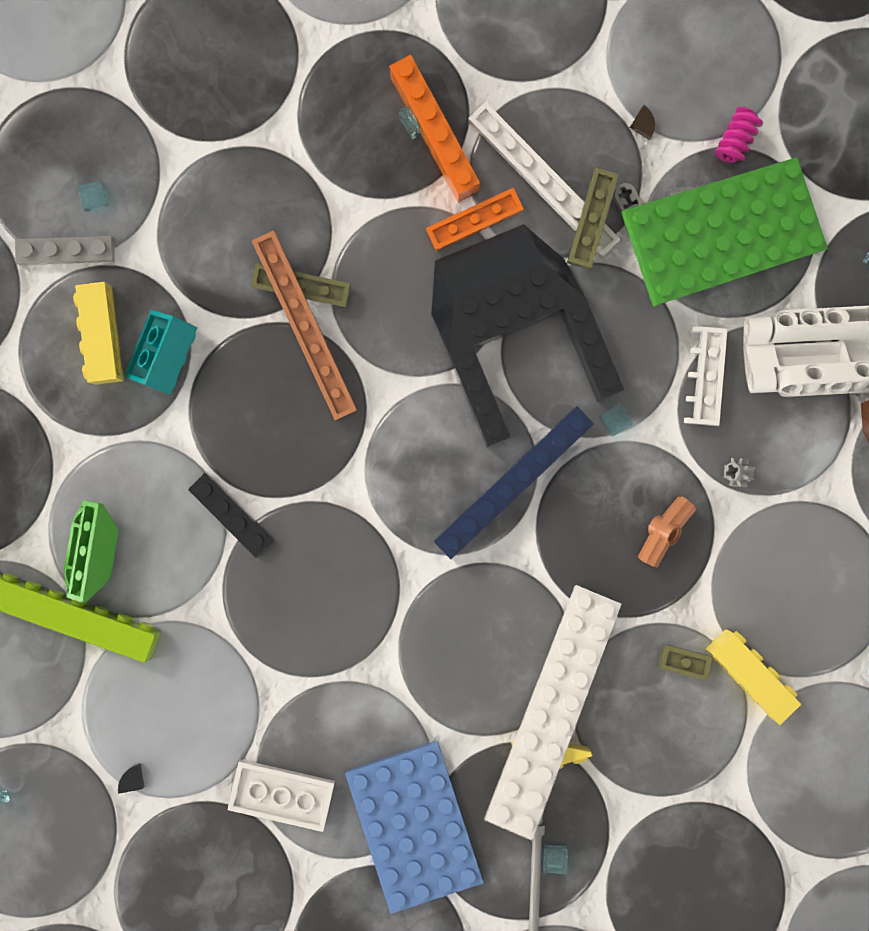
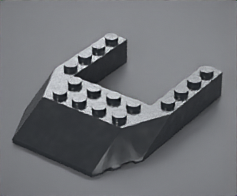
[431,224,624,447]

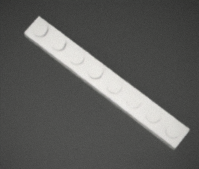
[468,102,621,258]

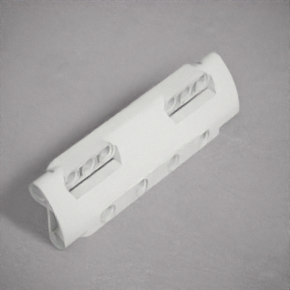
[743,306,869,397]

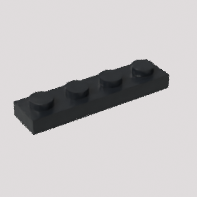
[188,473,275,558]

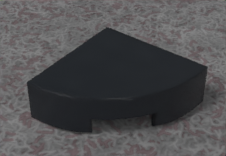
[118,763,145,794]

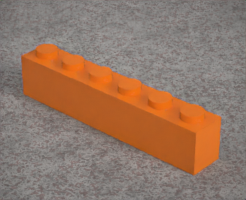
[389,55,480,202]

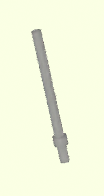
[529,813,545,931]

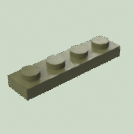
[567,167,619,270]
[251,263,351,308]

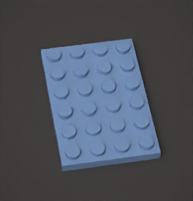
[345,740,483,914]

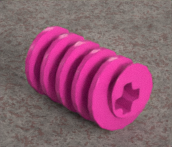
[714,106,763,163]

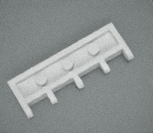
[684,326,727,426]

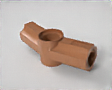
[638,496,696,568]

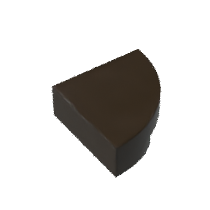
[630,105,655,140]

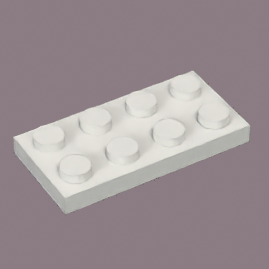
[228,759,335,832]

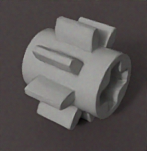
[723,458,755,487]

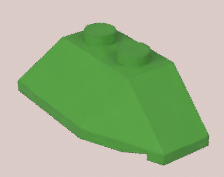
[64,500,119,602]

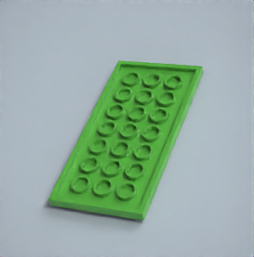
[621,157,828,307]

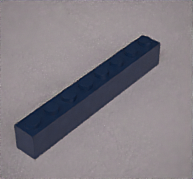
[434,406,594,560]

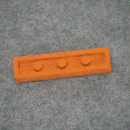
[426,187,524,252]

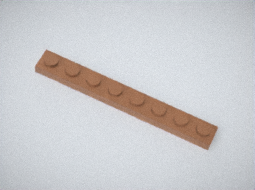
[252,230,358,420]

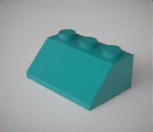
[124,310,198,395]

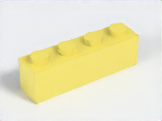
[73,282,124,385]
[705,629,801,725]

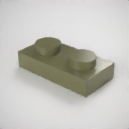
[658,643,713,681]

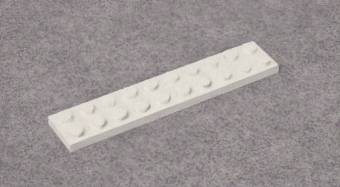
[484,585,621,840]

